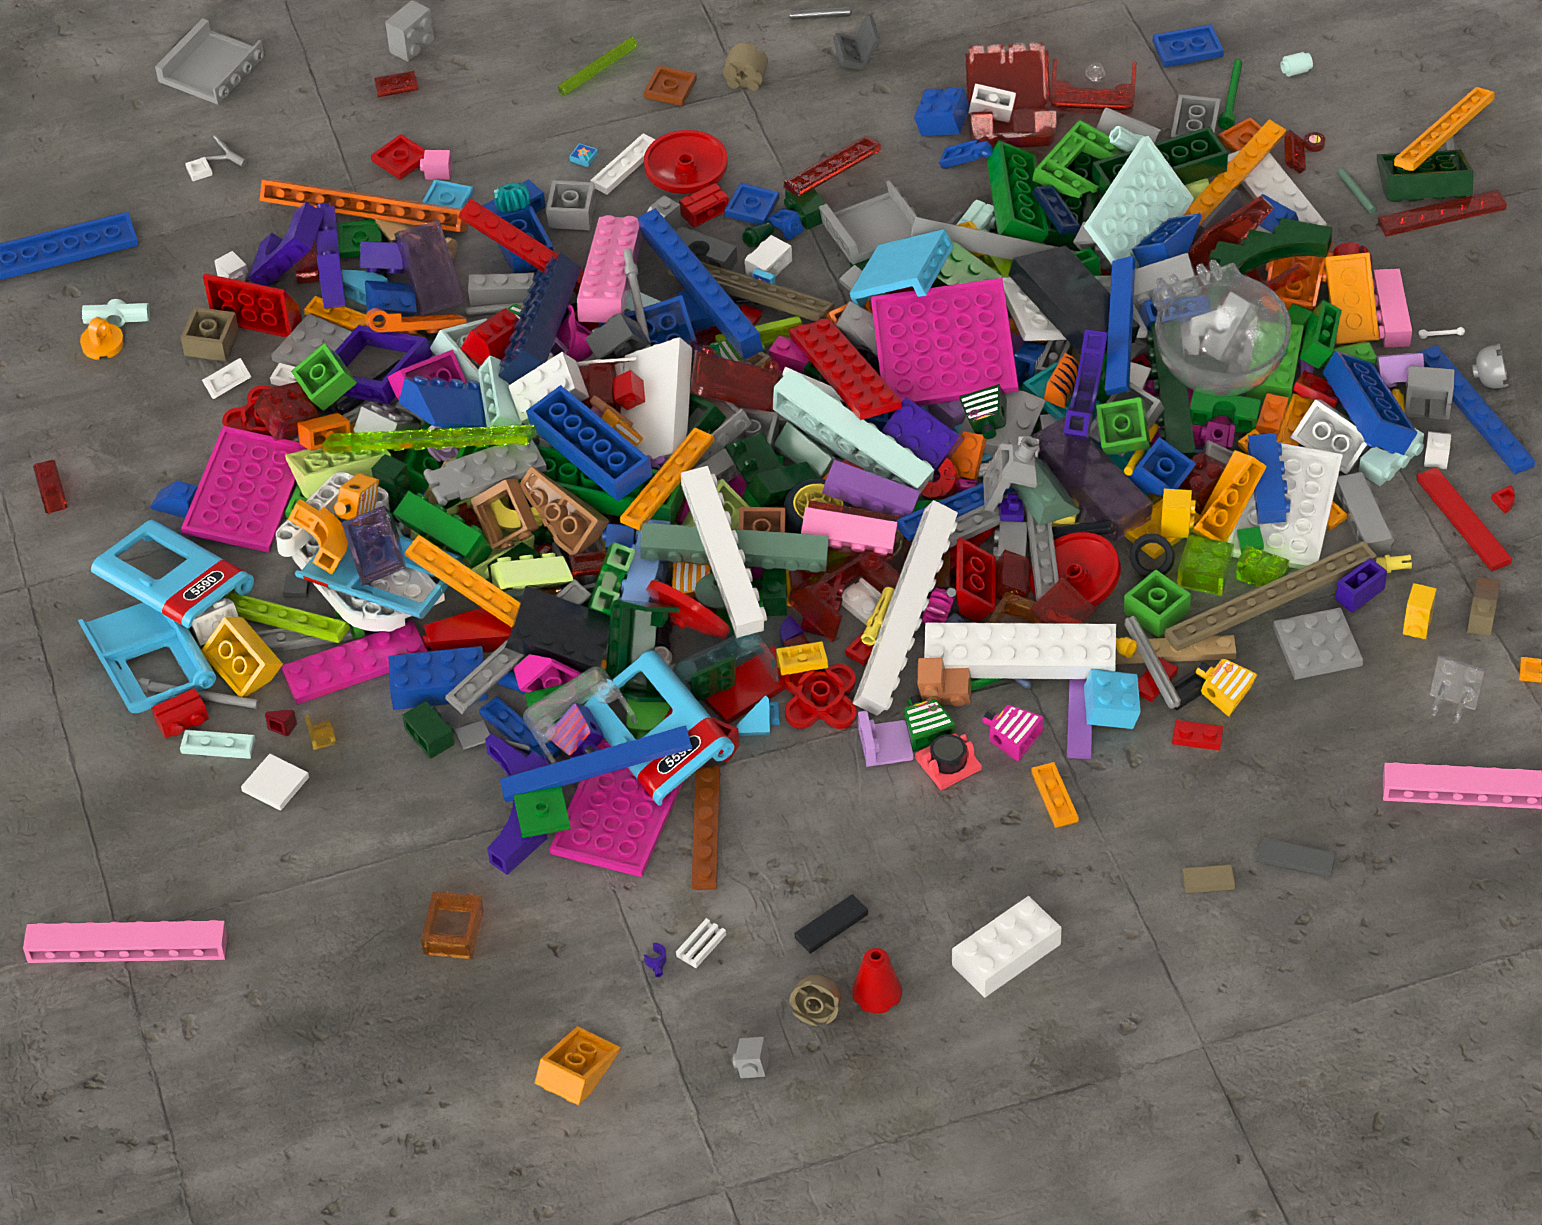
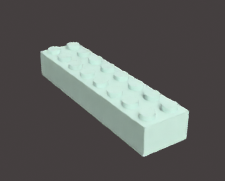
[773,369,934,501]

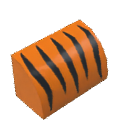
[1044,353,1079,408]

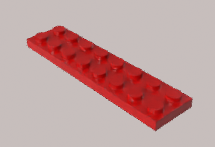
[789,318,902,420]

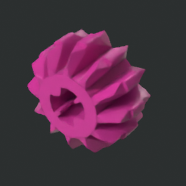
[922,588,955,623]

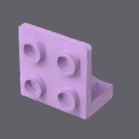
[858,711,913,767]

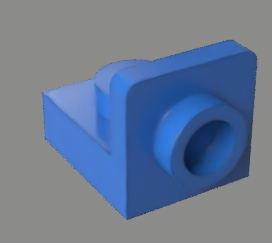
[767,208,804,240]

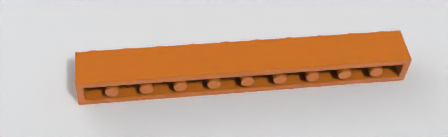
[259,179,468,232]

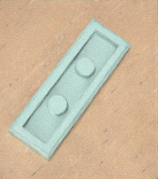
[180,730,256,759]

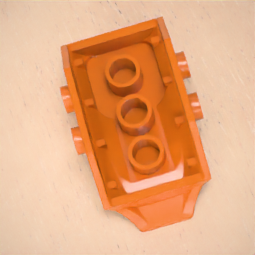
[1264,241,1334,312]

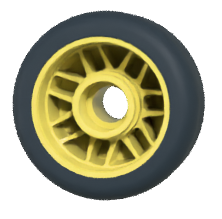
[783,479,852,534]

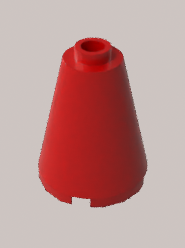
[852,948,902,1014]

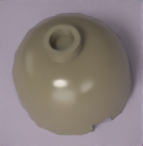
[789,974,841,1026]

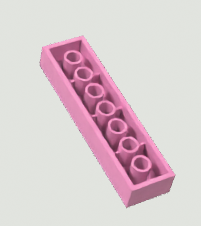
[577,215,642,323]

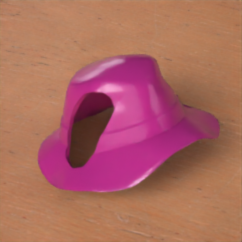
[556,305,593,362]

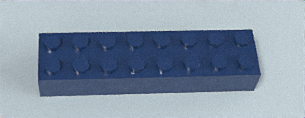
[498,253,581,384]

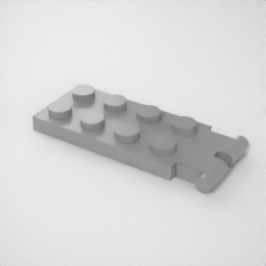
[423,434,547,506]

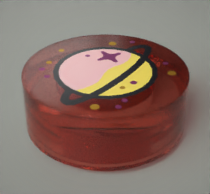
[1304,132,1325,152]

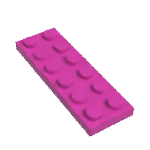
[281,620,428,705]

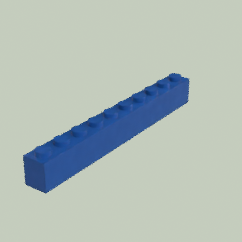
[637,208,763,360]

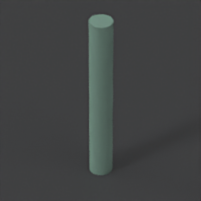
[1337,168,1377,214]

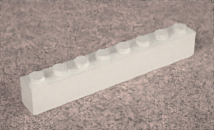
[681,466,767,638]

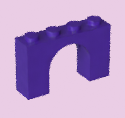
[247,202,324,287]

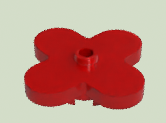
[222,385,305,438]
[784,664,857,729]

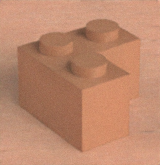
[917,658,972,706]

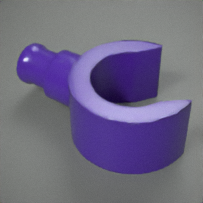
[644,943,667,977]

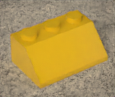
[201,617,283,698]

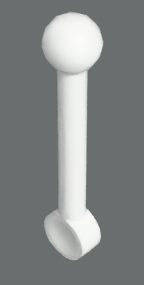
[1419,327,1465,339]

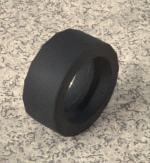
[1129,533,1175,578]

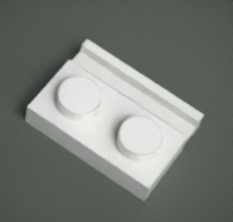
[841,578,882,625]

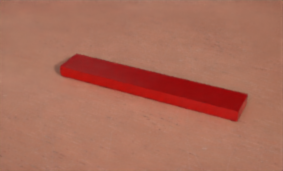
[1416,467,1512,572]

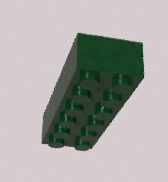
[1092,126,1228,197]
[1045,152,1101,251]

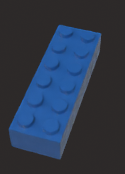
[1323,351,1418,455]
[526,385,653,501]

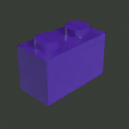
[1335,558,1387,613]

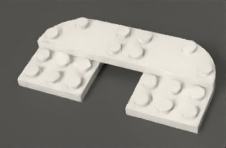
[292,514,445,632]

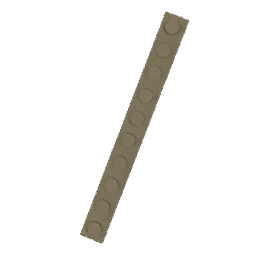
[1165,541,1377,651]

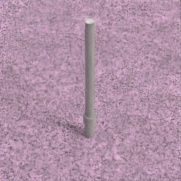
[623,249,651,349]
[136,678,259,709]

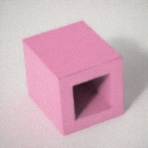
[420,150,452,180]

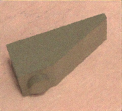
[1467,577,1501,636]

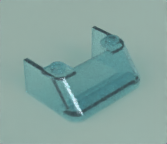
[669,633,779,695]

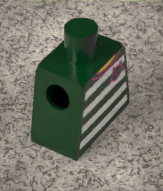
[959,384,1007,439]

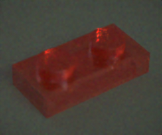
[374,71,418,97]
[1284,130,1306,174]

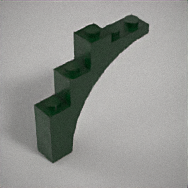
[1206,218,1332,308]

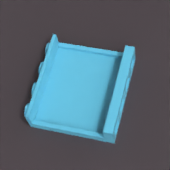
[849,229,954,308]

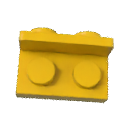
[776,641,828,675]

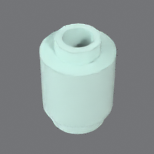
[1280,52,1313,77]

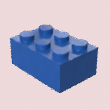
[497,205,554,274]

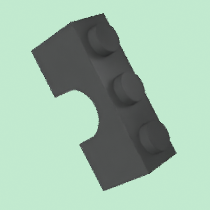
[676,226,737,270]

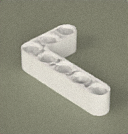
[276,472,390,557]

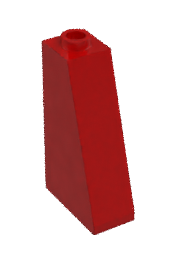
[422,608,512,653]

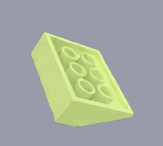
[285,435,391,499]

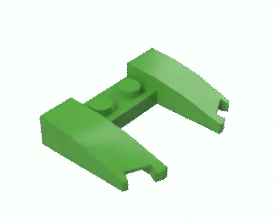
[1032,120,1122,198]

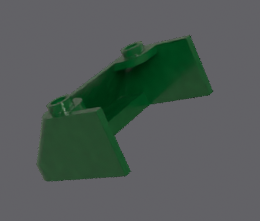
[605,600,679,702]

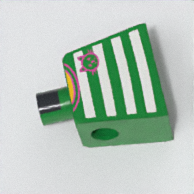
[904,695,955,752]

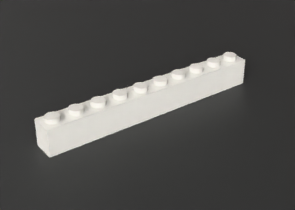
[852,500,958,716]

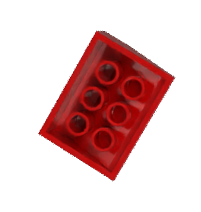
[203,273,302,338]

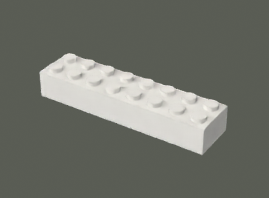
[924,623,1116,679]

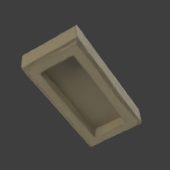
[1182,864,1235,893]

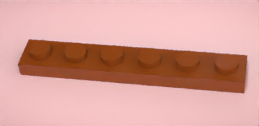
[692,766,720,890]

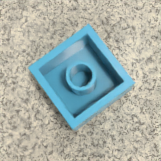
[1084,669,1140,729]

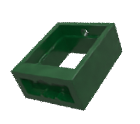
[686,393,726,437]

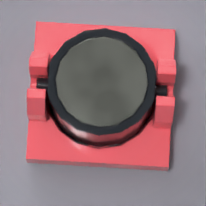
[915,733,982,790]

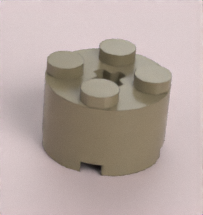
[723,43,768,91]

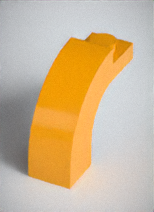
[288,499,348,575]

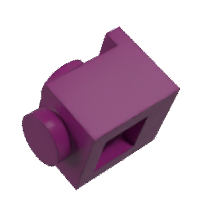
[1199,421,1235,450]

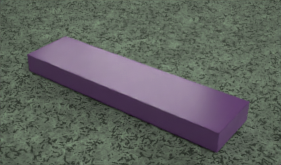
[1067,679,1092,759]

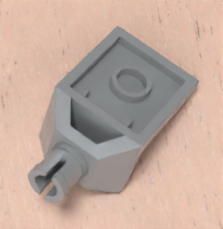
[983,436,1039,512]

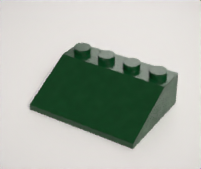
[1377,149,1473,202]

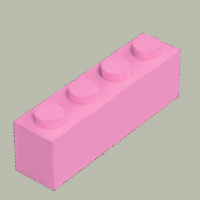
[1372,269,1412,348]
[801,507,897,556]

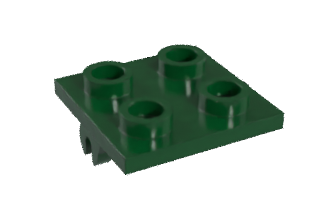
[724,432,783,484]
[688,656,735,701]

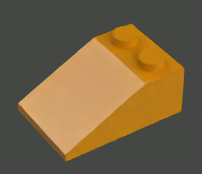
[535,1026,621,1105]

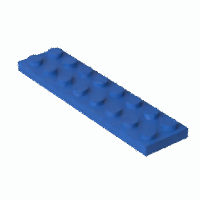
[0,212,138,280]

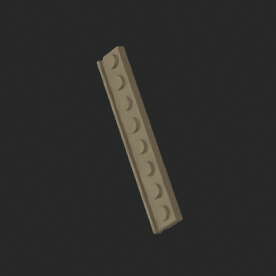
[668,261,835,322]

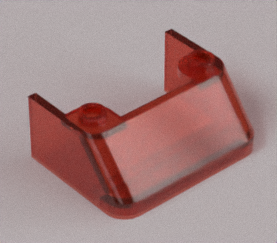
[690,340,782,412]
[788,552,900,642]

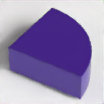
[780,616,804,646]

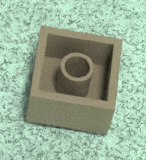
[180,307,239,361]

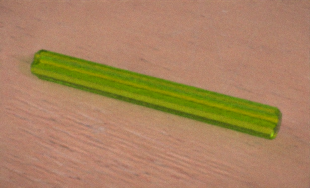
[558,37,637,95]

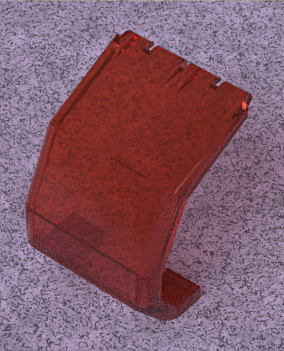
[965,42,1056,148]

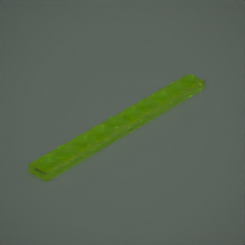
[322,425,537,454]

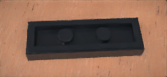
[794,894,868,954]

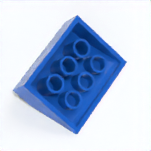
[599,295,699,349]
[398,375,488,431]

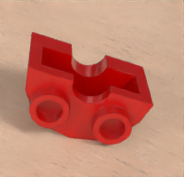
[920,458,960,500]

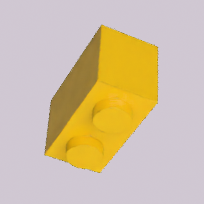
[1161,489,1196,538]
[1403,583,1437,639]

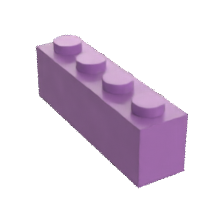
[822,460,920,521]

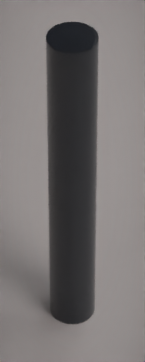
[947,575,956,597]

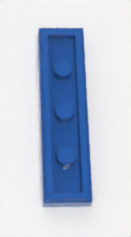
[479,697,560,762]

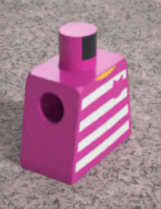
[982,705,1043,762]

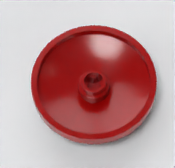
[644,130,728,194]
[1029,532,1121,614]
[646,580,731,639]

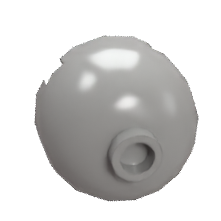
[1472,343,1509,389]

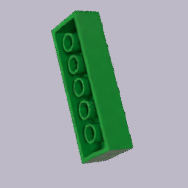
[987,141,1049,243]

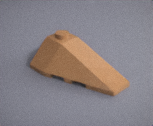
[520,466,610,558]

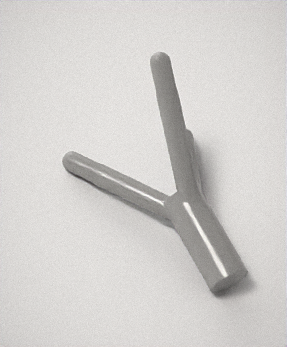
[200,135,247,167]

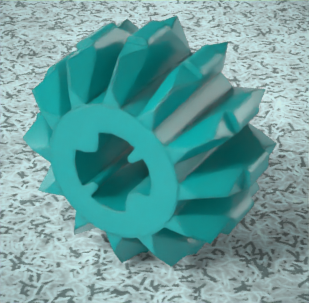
[494,182,530,212]

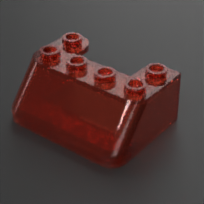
[1050,59,1137,115]

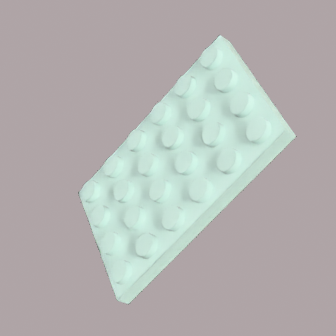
[1084,136,1194,269]

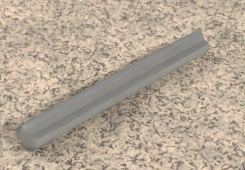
[1124,616,1181,709]

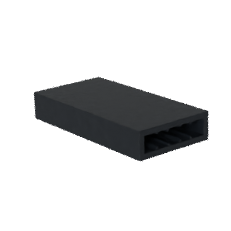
[1008,246,1140,355]

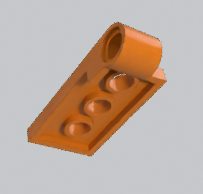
[365,308,466,334]

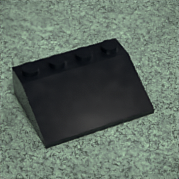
[505,586,610,678]

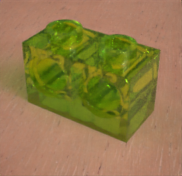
[1236,545,1290,587]

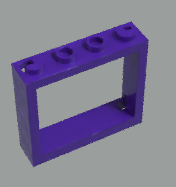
[335,325,433,405]

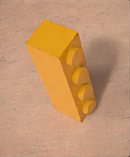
[1192,450,1267,547]

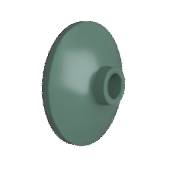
[695,573,726,609]

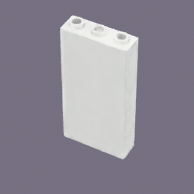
[621,337,692,460]

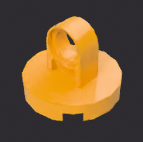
[80,317,124,360]

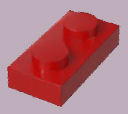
[1172,720,1223,751]

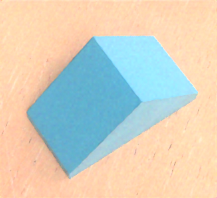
[736,695,770,736]

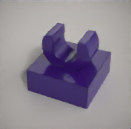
[998,493,1024,522]

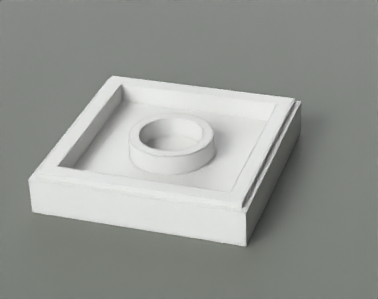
[241,754,309,811]

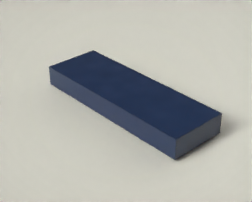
[1033,186,1081,234]

